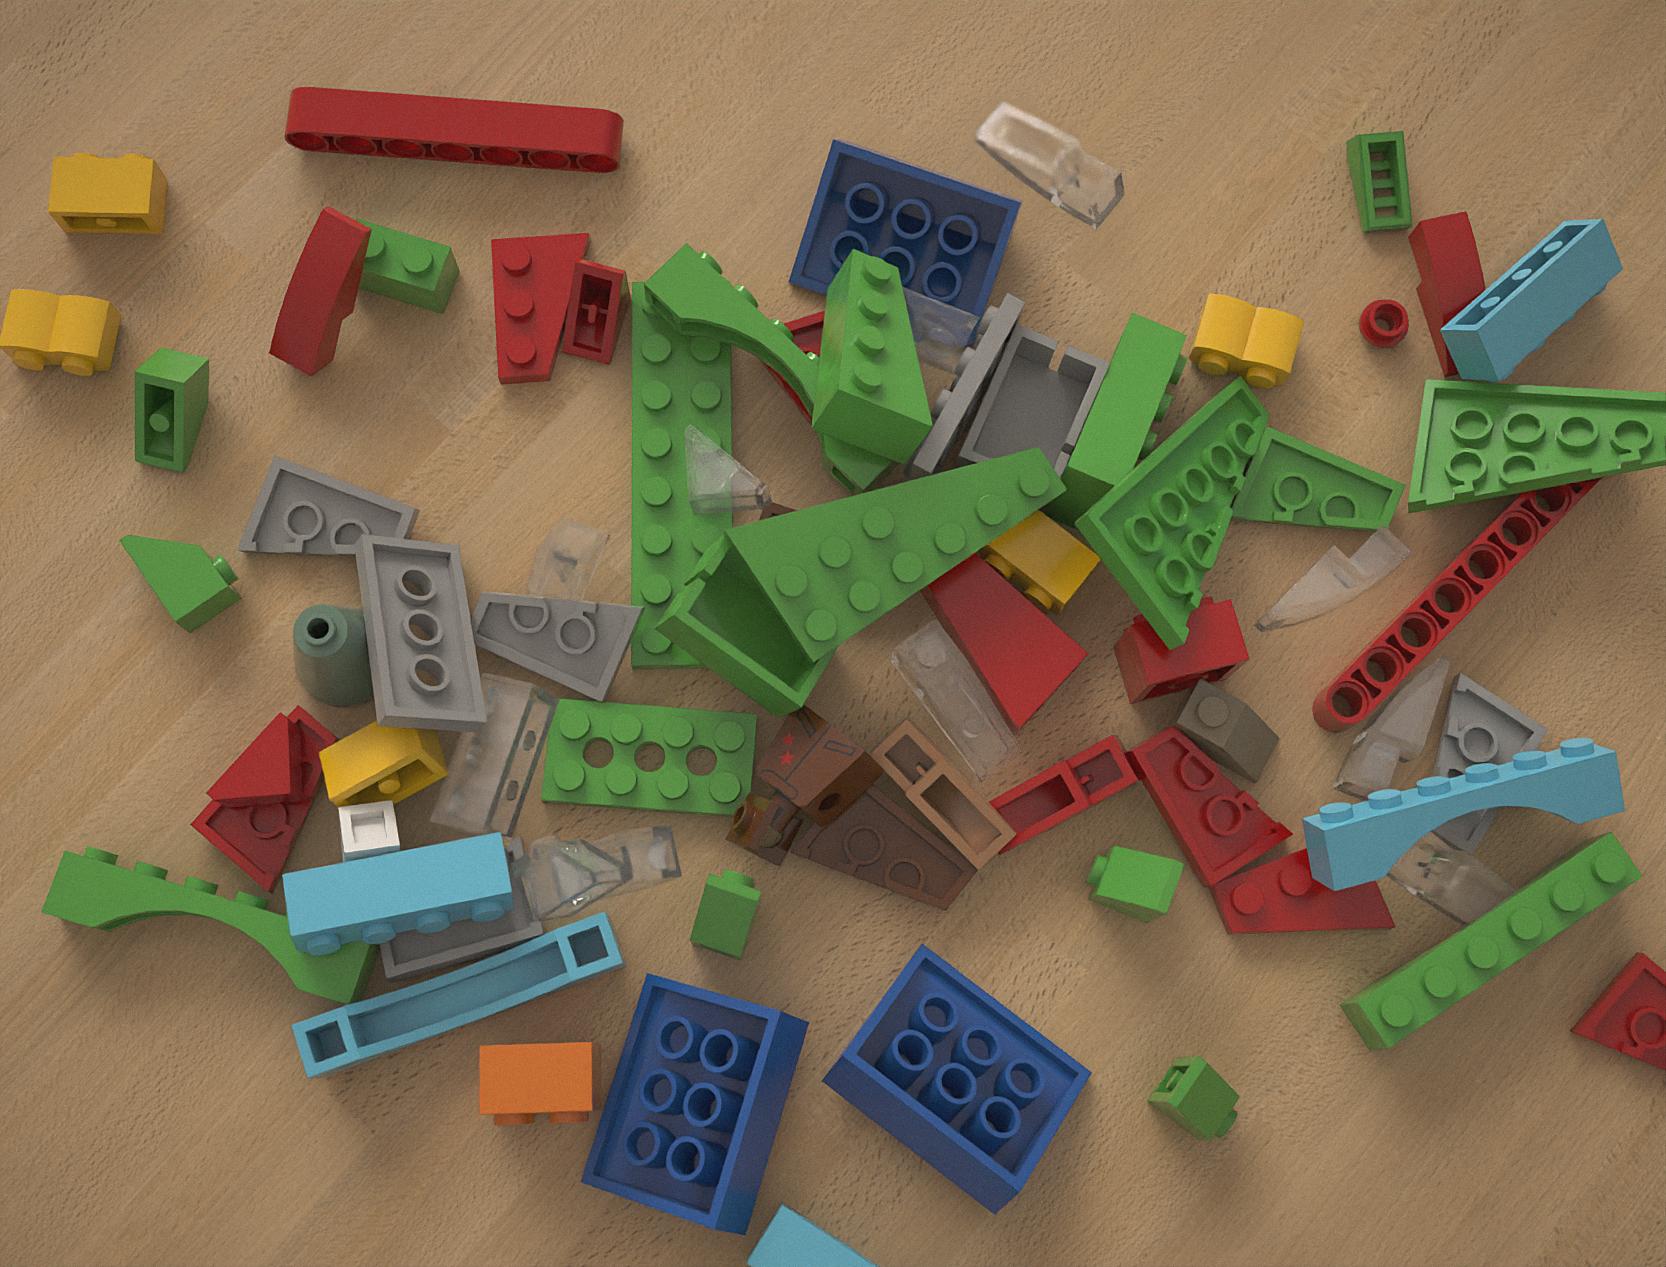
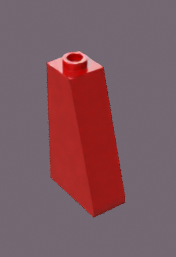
[920,553,1088,736]

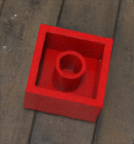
[1113,596,1250,704]

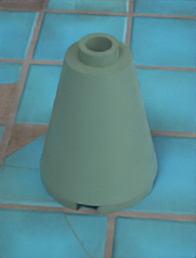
[293,605,374,707]

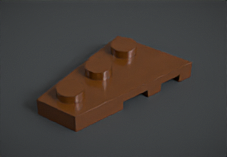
[790,784,978,911]

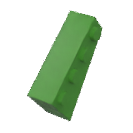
[811,249,933,465]
[1045,312,1188,530]

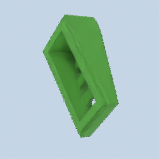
[1346,131,1413,232]

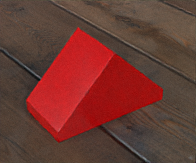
[562,258,631,364]
[206,712,303,807]

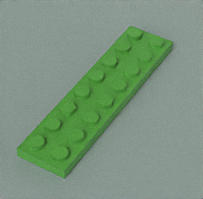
[631,281,733,670]

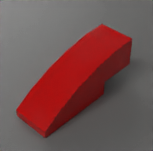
[269,206,372,376]
[1408,211,1486,377]
[989,735,1141,856]

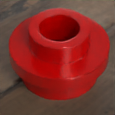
[1359,299,1409,348]

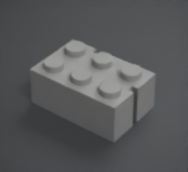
[955,324,1110,513]

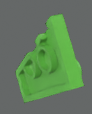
[1230,426,1406,533]

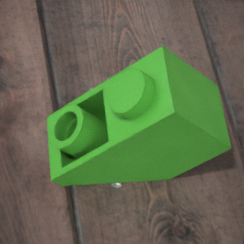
[690,869,761,961]

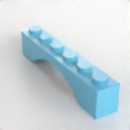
[1302,738,1625,891]
[291,912,627,1078]

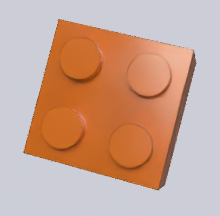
[479,1042,601,1125]

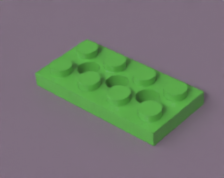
[541,698,758,817]

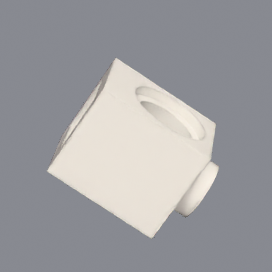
[338,800,400,862]

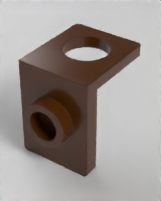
[726,793,802,866]

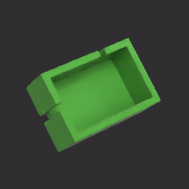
[654,536,839,719]

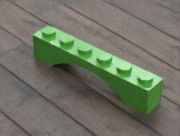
[644,243,900,496]
[1340,832,1643,1050]
[41,846,380,1005]

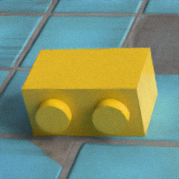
[48,152,168,234]
[979,510,1101,616]
[319,720,449,807]

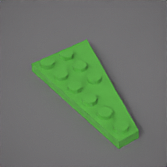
[1074,376,1270,651]
[1408,379,1666,514]
[722,447,1067,664]

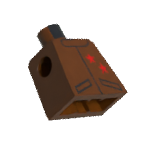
[756,704,885,834]

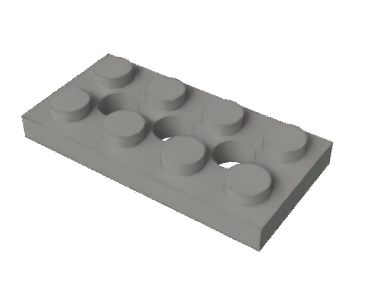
[903,293,1025,481]
[354,534,487,732]

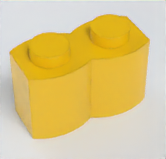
[0,289,121,376]
[1188,294,1304,389]

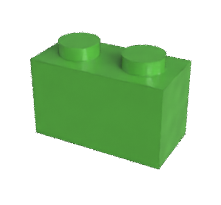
[356,218,460,314]

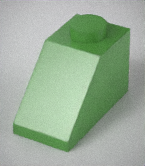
[134,347,209,473]
[119,535,242,633]
[1086,846,1185,923]
[1147,1056,1240,1141]

